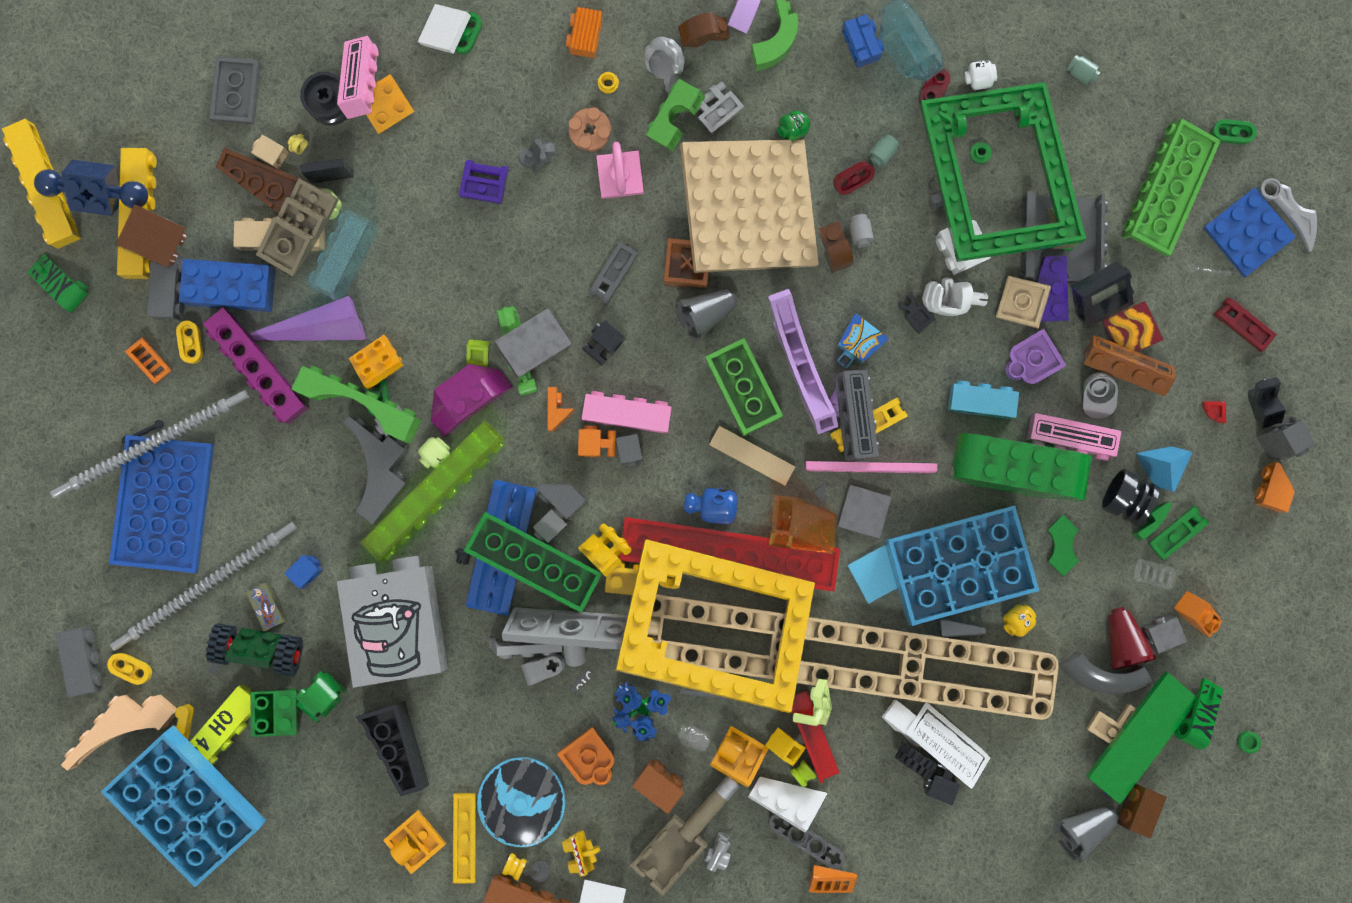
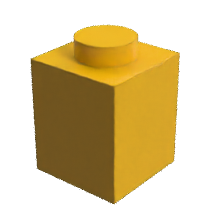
[765,728,806,766]

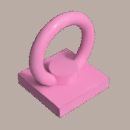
[597,142,644,199]

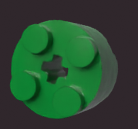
[295,671,348,723]

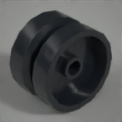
[300,72,347,126]

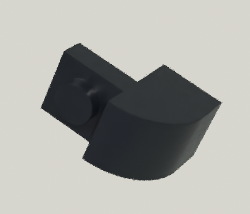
[1248,377,1286,429]

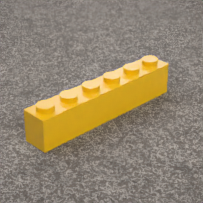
[2,119,81,249]
[117,148,157,279]

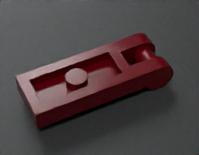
[1213,297,1277,352]

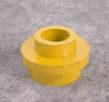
[598,72,619,94]

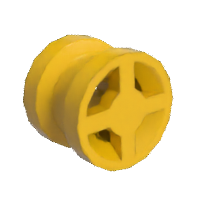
[502,853,527,881]

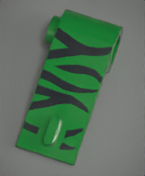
[27,254,89,313]
[1175,678,1224,750]

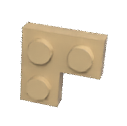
[1086,704,1136,744]

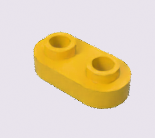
[176,321,204,364]
[107,653,152,685]

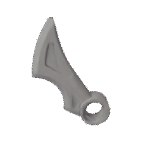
[1257,178,1317,252]

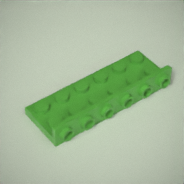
[1121,119,1221,257]

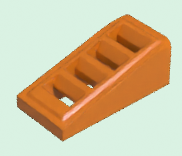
[125,338,172,384]
[809,865,857,893]

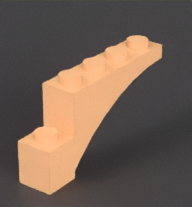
[61,694,177,771]

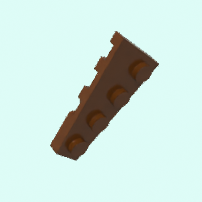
[216,148,298,214]

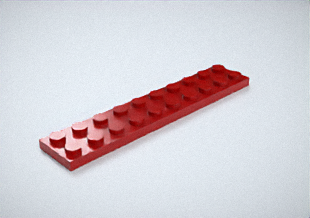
[619,517,840,592]

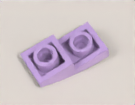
[727,0,761,34]

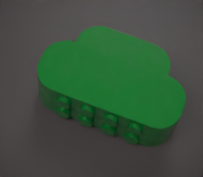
[949,433,1092,502]

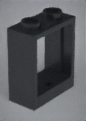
[1071,262,1134,328]

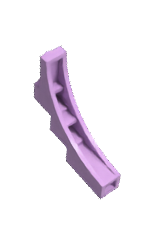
[768,289,839,434]

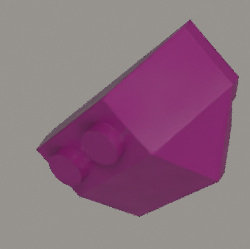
[431,364,513,438]

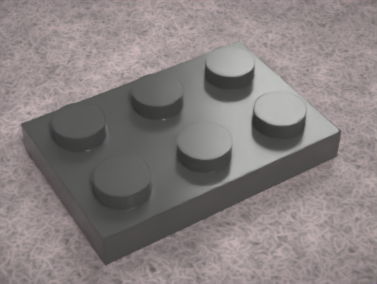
[209,57,260,124]

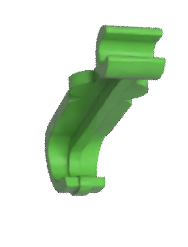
[497,306,538,396]

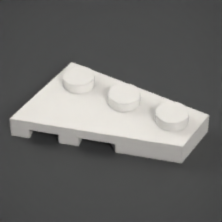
[748,777,827,832]

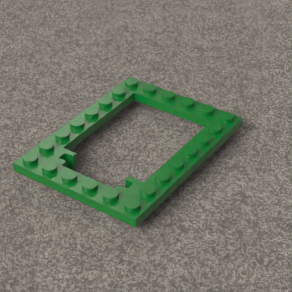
[920,82,1086,262]

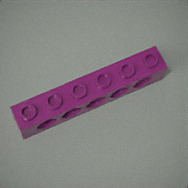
[203,307,309,424]

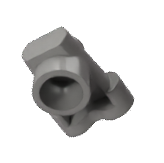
[704,832,730,872]

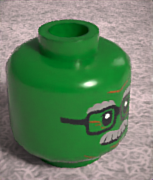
[777,110,810,141]

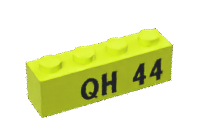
[190,684,253,765]

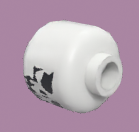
[964,60,997,90]

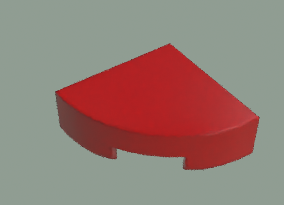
[1202,401,1226,423]

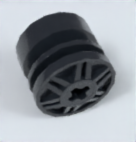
[1102,469,1160,526]

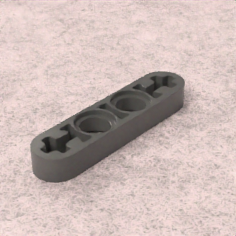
[769,813,845,869]

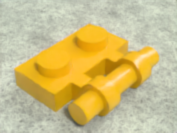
[578,524,631,577]

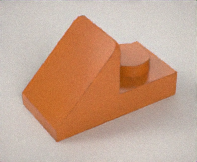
[548,387,575,432]

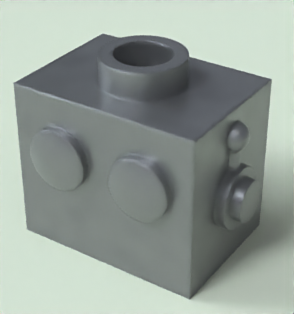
[1142,614,1187,653]

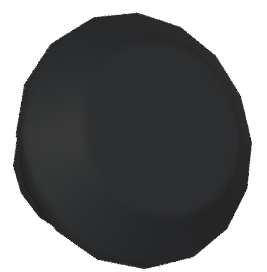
[455,548,472,565]

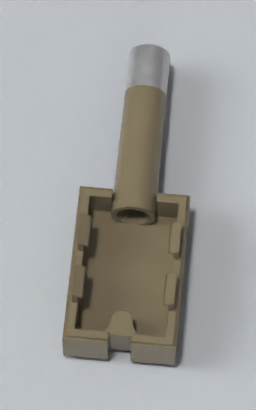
[630,776,740,897]

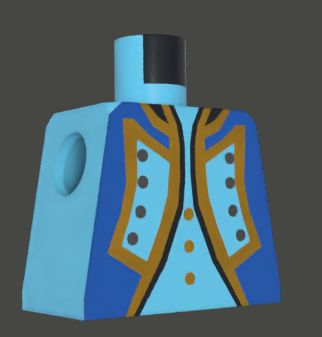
[837,314,889,368]

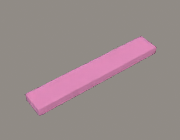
[804,461,937,473]

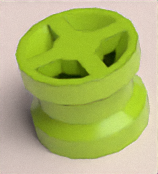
[790,760,817,788]

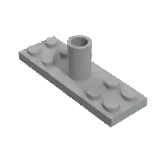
[502,607,628,667]

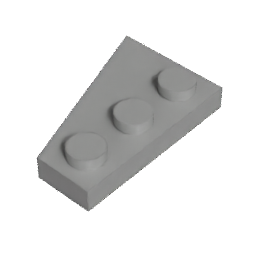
[489,638,562,659]

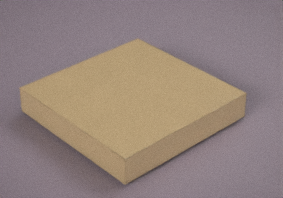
[996,276,1051,329]

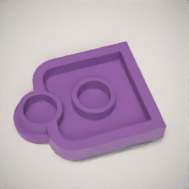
[1005,329,1067,384]

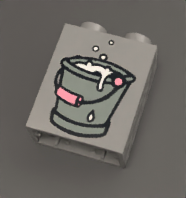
[337,556,448,688]

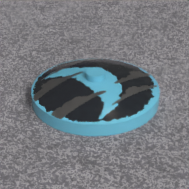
[477,757,566,847]

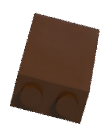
[115,204,187,268]

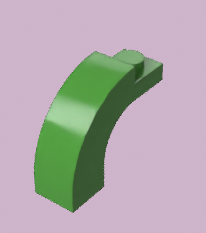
[751,0,798,71]

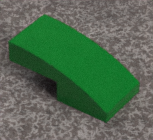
[1132,502,1172,540]

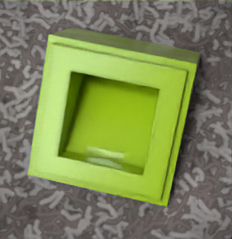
[466,339,490,367]

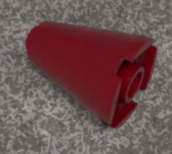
[1108,607,1157,670]

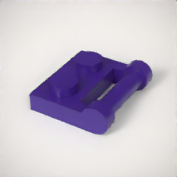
[459,160,509,205]

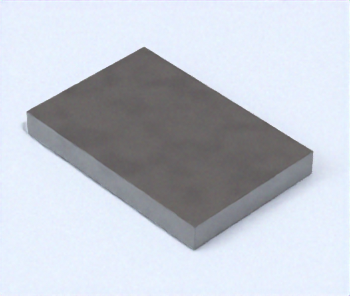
[494,309,572,379]

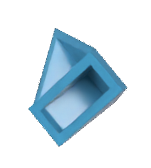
[1136,447,1192,492]

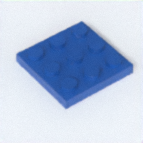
[1203,188,1296,277]

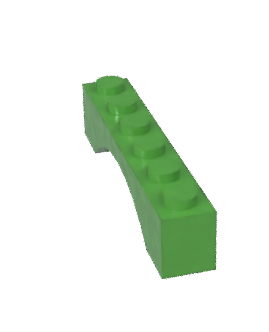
[291,365,422,444]

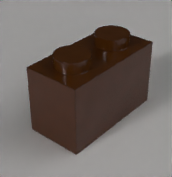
[1117,784,1167,839]

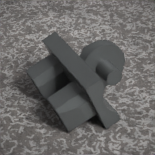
[518,138,556,173]

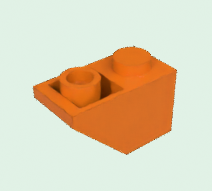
[1255,462,1295,513]
[1174,591,1222,638]

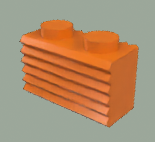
[566,7,603,58]

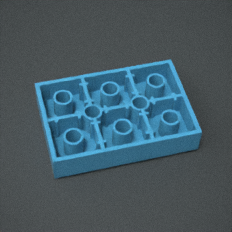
[884,505,1039,626]
[101,725,266,887]

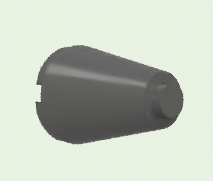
[675,289,737,341]
[1053,807,1118,863]

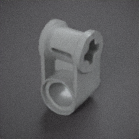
[521,654,565,686]

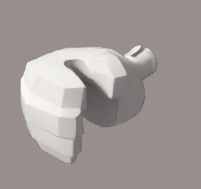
[922,277,988,316]

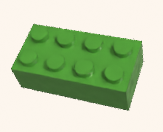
[705,338,783,437]

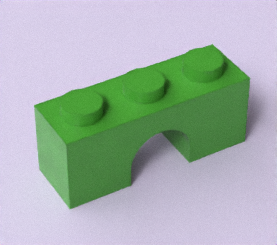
[646,79,705,152]

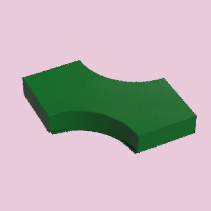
[1047,515,1079,576]

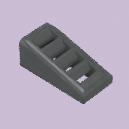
[937,618,986,637]

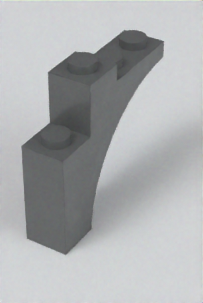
[344,416,409,525]

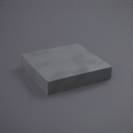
[837,485,892,539]

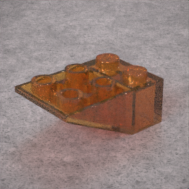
[768,495,836,554]

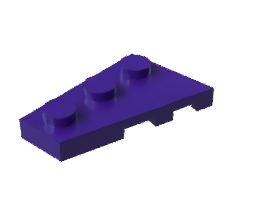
[1036,256,1069,322]

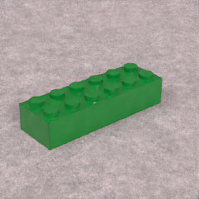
[463,511,602,613]

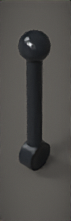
[122,420,164,444]

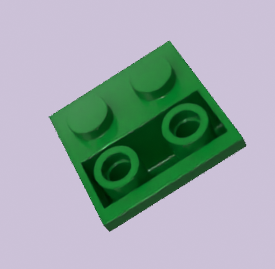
[250,688,299,737]

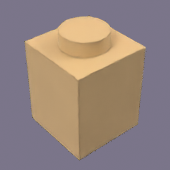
[251,135,289,170]

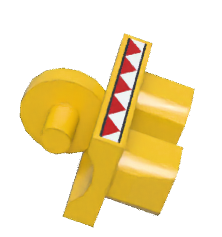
[562,830,601,877]

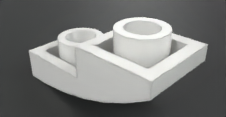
[882,700,920,747]

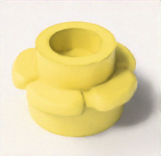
[288,134,308,154]

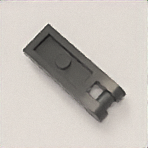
[589,242,638,304]

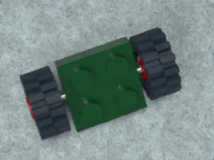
[206,623,303,676]

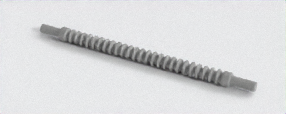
[50,390,249,499]
[110,522,297,651]

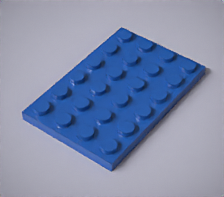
[109,435,214,573]

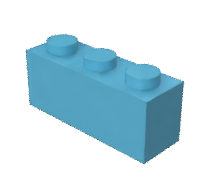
[948,381,1019,420]

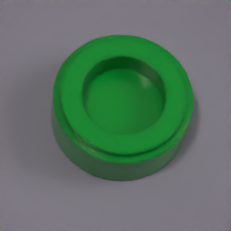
[1237,731,1261,754]

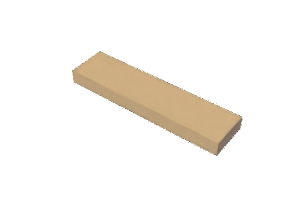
[709,426,795,486]

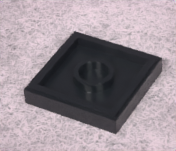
[300,158,354,184]

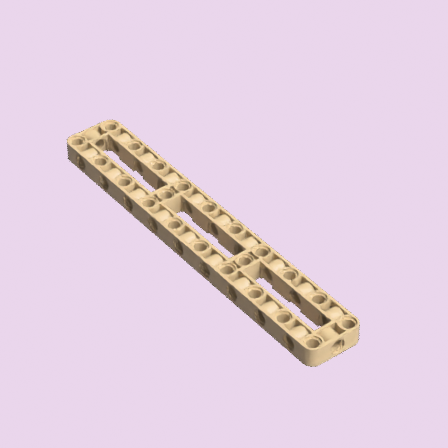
[647,594,1059,720]

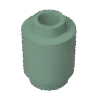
[1067,55,1101,85]
[868,134,899,167]

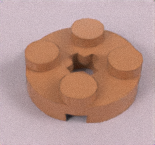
[569,108,611,152]

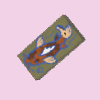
[246,583,286,632]

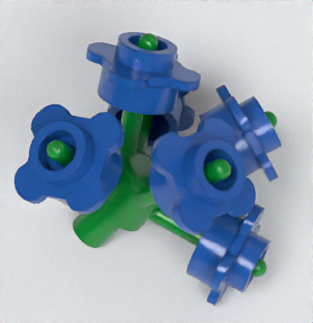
[612,682,671,742]

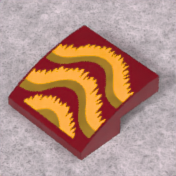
[1102,301,1164,352]

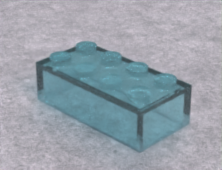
[308,208,379,301]

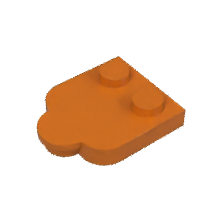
[557,726,614,785]

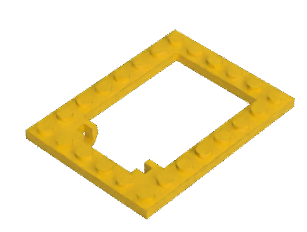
[615,540,815,713]

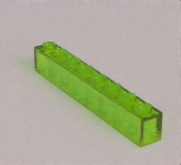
[360,420,506,561]

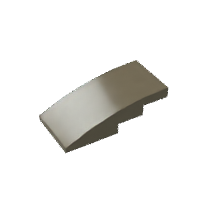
[256,178,339,276]

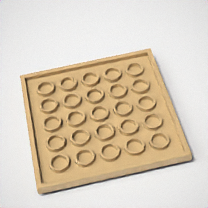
[680,140,819,273]

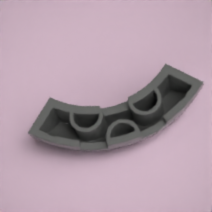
[1058,652,1152,694]

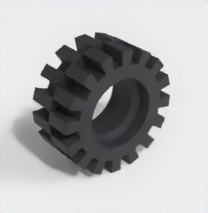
[894,742,937,780]

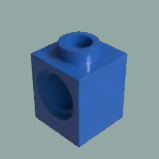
[284,555,323,589]

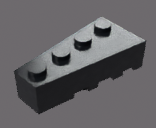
[356,701,429,796]

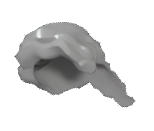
[645,36,684,96]

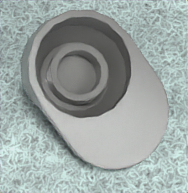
[1083,372,1118,419]

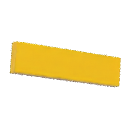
[453,793,476,884]

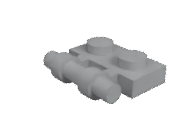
[697,81,744,136]

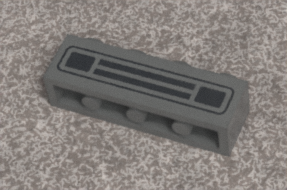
[834,370,879,461]

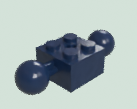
[34,160,149,216]

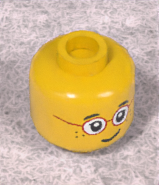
[1003,604,1036,637]

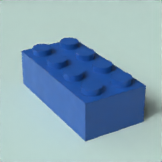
[179,259,276,312]

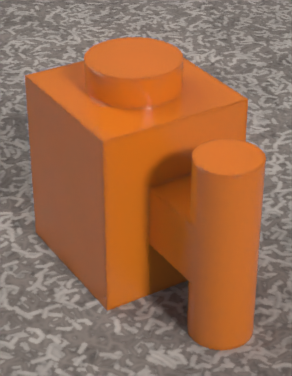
[578,425,616,457]

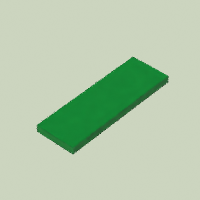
[1086,671,1197,804]

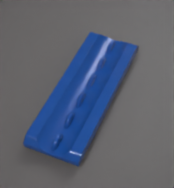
[466,480,537,616]

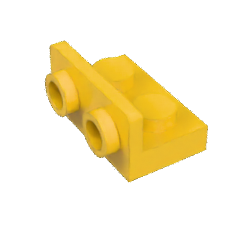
[605,563,639,595]

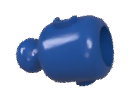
[684,487,738,524]

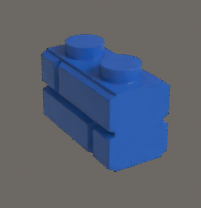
[841,14,884,68]

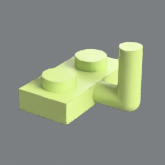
[793,679,832,726]

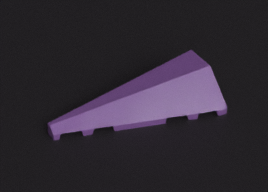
[250,296,366,341]

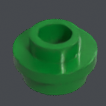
[970,142,992,164]

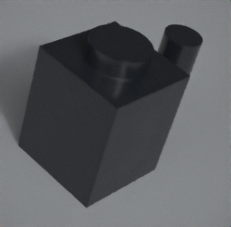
[582,320,626,366]
[923,761,960,806]

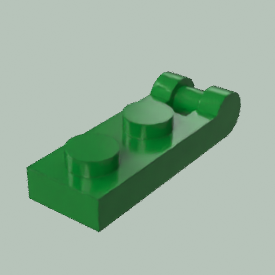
[1147,505,1209,560]

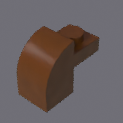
[678,12,730,47]
[818,221,853,273]

